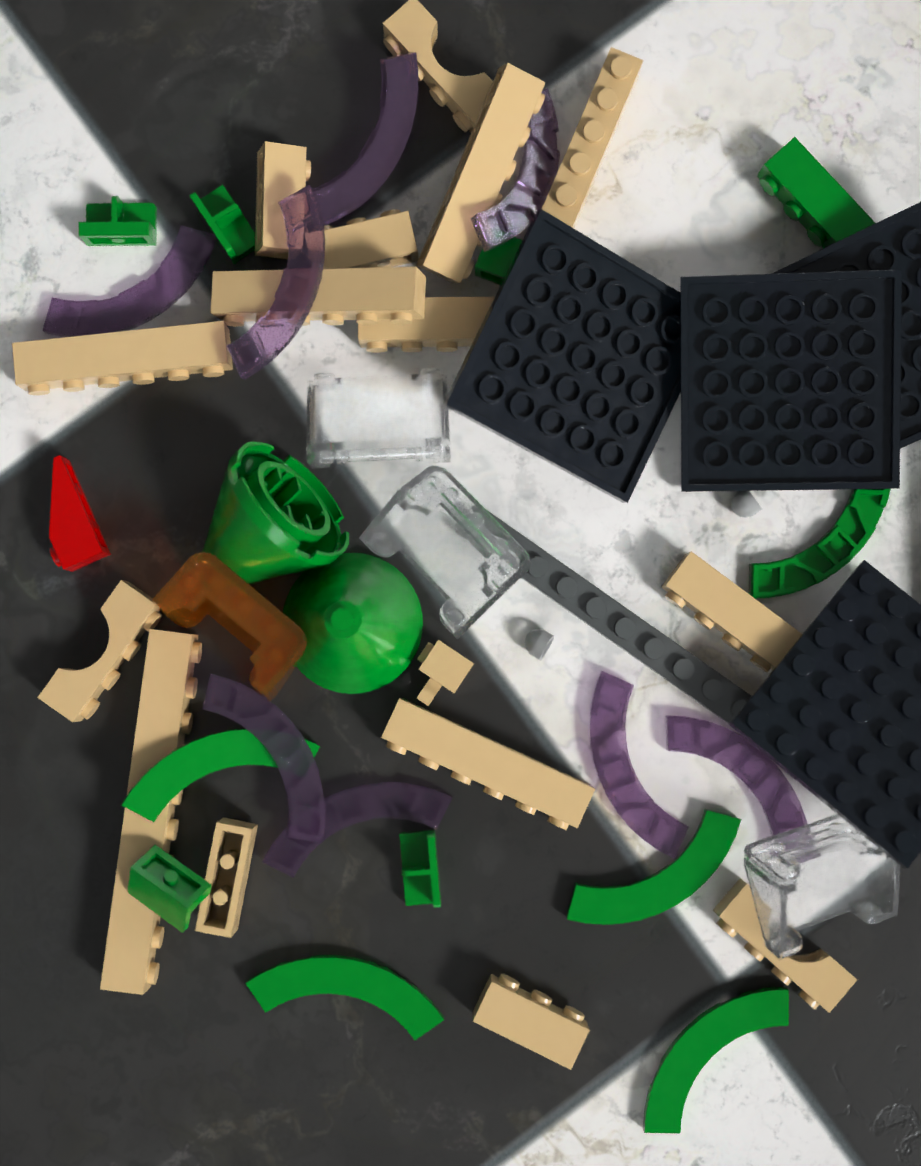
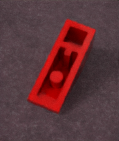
[49,455,111,572]

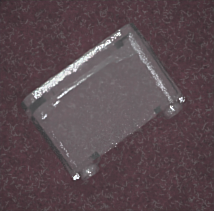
[306,368,451,468]
[359,465,531,640]
[744,814,901,960]

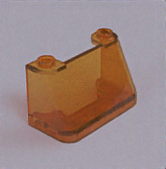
[152,552,307,703]

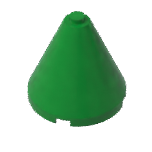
[198,441,349,591]
[282,553,423,694]

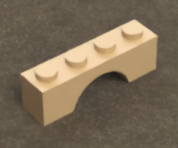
[383,0,493,133]
[38,580,163,722]
[713,878,857,1013]

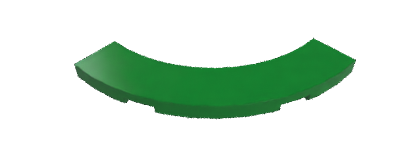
[749,489,890,599]
[121,728,320,822]
[566,809,741,925]
[245,955,444,1040]
[643,987,789,1134]

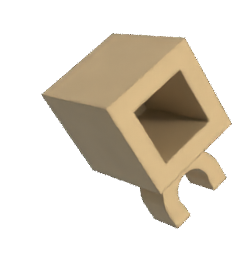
[417,640,474,706]

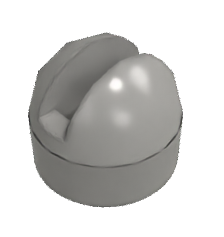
[731,491,762,517]
[525,629,554,660]

